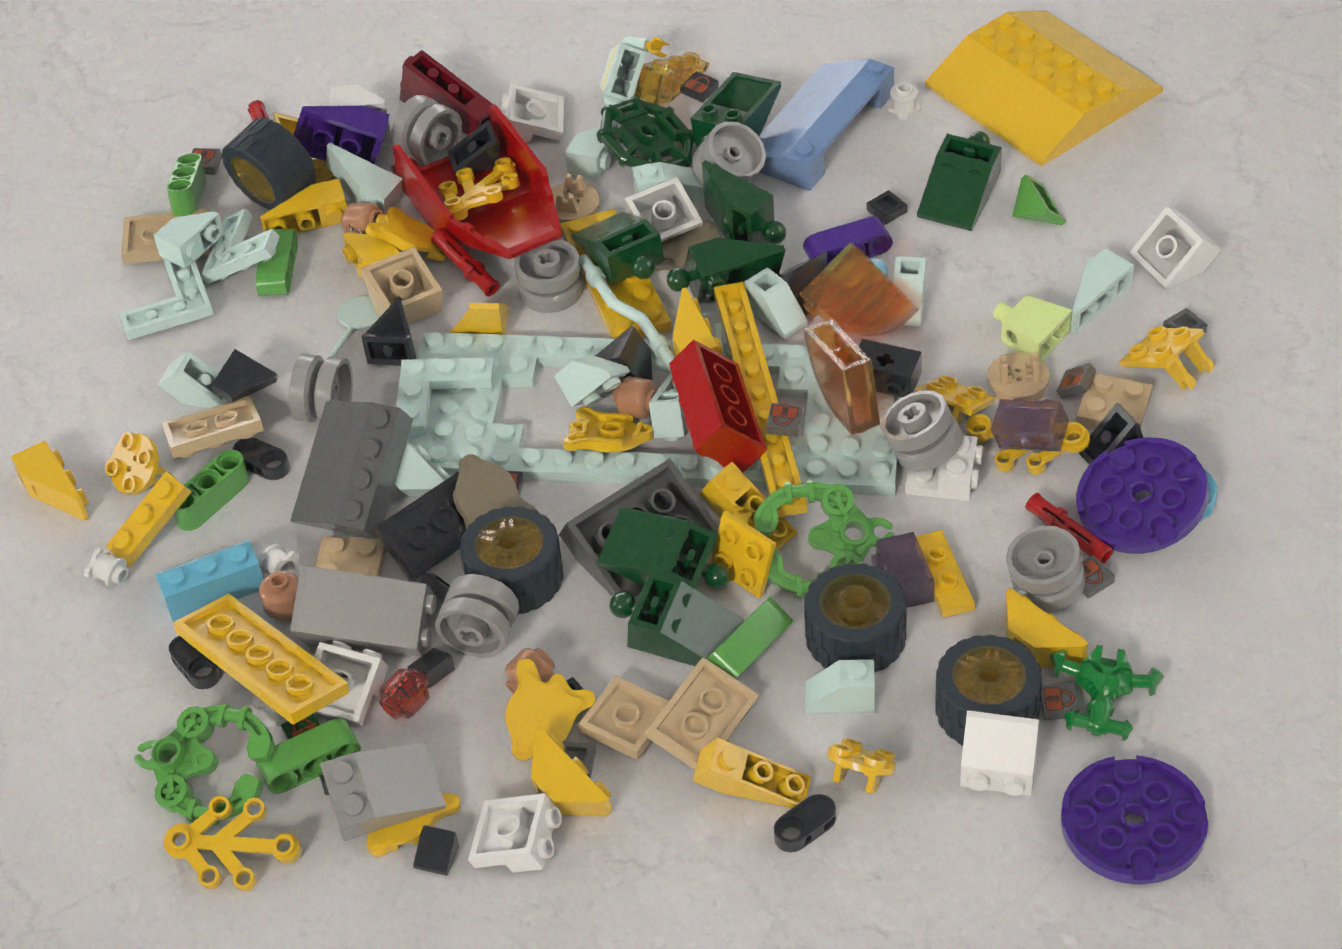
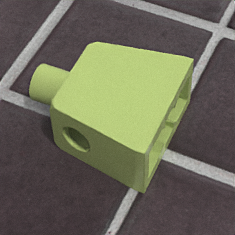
[993,296,1072,361]

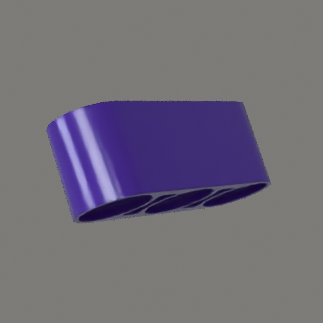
[803,216,893,271]

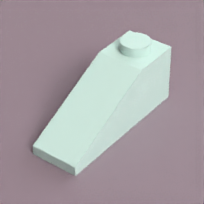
[326,143,403,214]
[632,162,704,202]
[1071,248,1134,335]
[649,373,689,441]

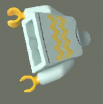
[599,36,670,113]

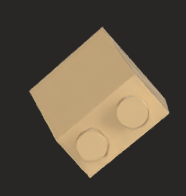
[361,247,442,324]

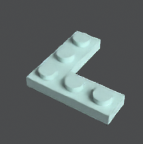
[201,208,280,284]
[119,259,214,340]
[396,357,494,435]

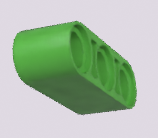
[166,153,206,216]
[256,229,298,296]
[174,450,249,531]
[706,596,794,679]
[256,718,361,794]

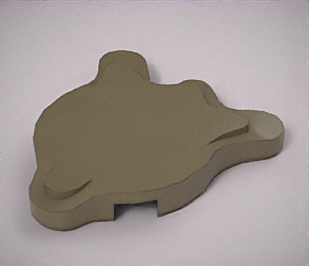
[655,220,722,271]
[453,454,537,528]

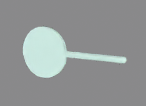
[328,296,379,357]

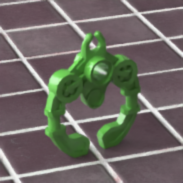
[754,480,894,598]
[134,703,275,826]

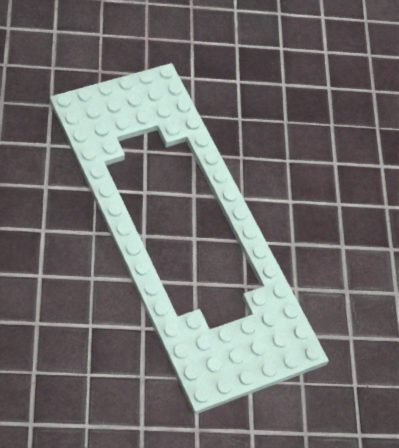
[407,332,902,495]

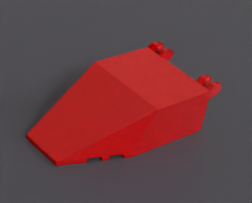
[391,104,562,260]

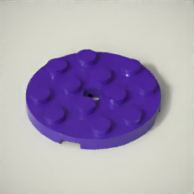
[1076,437,1210,554]
[1061,755,1209,884]

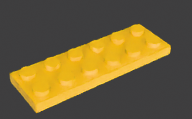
[560,208,672,339]
[173,593,349,724]

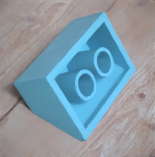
[154,540,264,622]

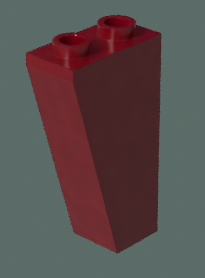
[399,50,494,134]

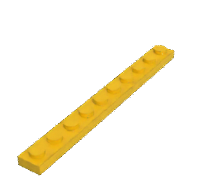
[714,282,808,518]

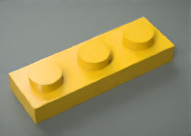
[106,471,192,567]

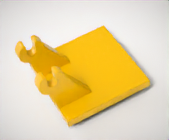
[1119,326,1214,390]
[915,375,995,427]
[710,506,776,599]

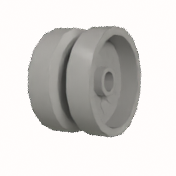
[391,95,462,165]
[692,121,766,185]
[514,239,583,313]
[289,354,353,422]
[880,390,963,472]
[1006,526,1086,613]
[435,574,519,658]

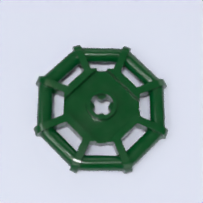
[596,96,695,168]

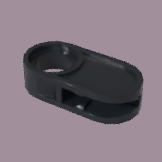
[233,437,290,480]
[169,636,221,690]
[774,794,836,853]

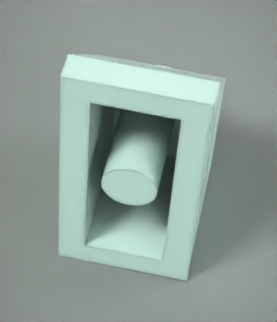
[158,350,228,408]
[805,660,875,713]

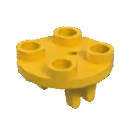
[105,432,166,495]
[826,738,897,794]

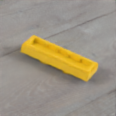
[911,530,975,618]

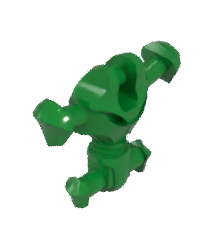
[1050,645,1164,741]

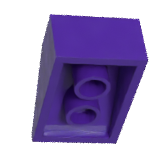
[293,105,390,164]

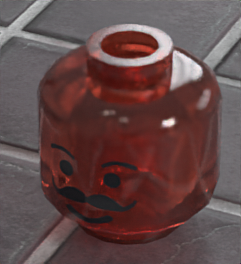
[379,668,430,720]

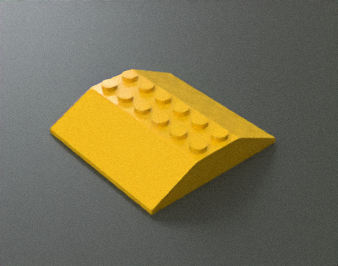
[925,10,1163,166]

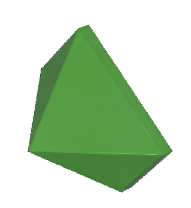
[1012,174,1066,225]

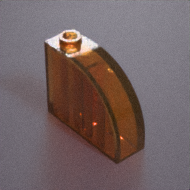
[799,242,919,336]
[804,319,880,435]

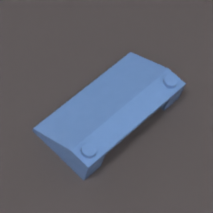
[759,59,894,191]

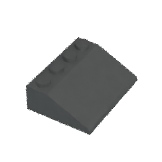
[290,401,413,539]
[559,458,719,597]

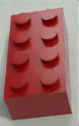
[669,339,767,473]

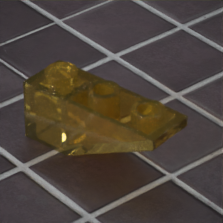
[635,52,710,105]

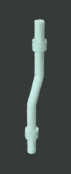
[579,254,675,370]

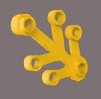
[439,157,520,221]
[966,399,1090,475]
[164,796,302,891]

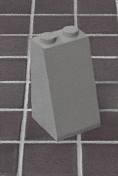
[290,565,437,656]

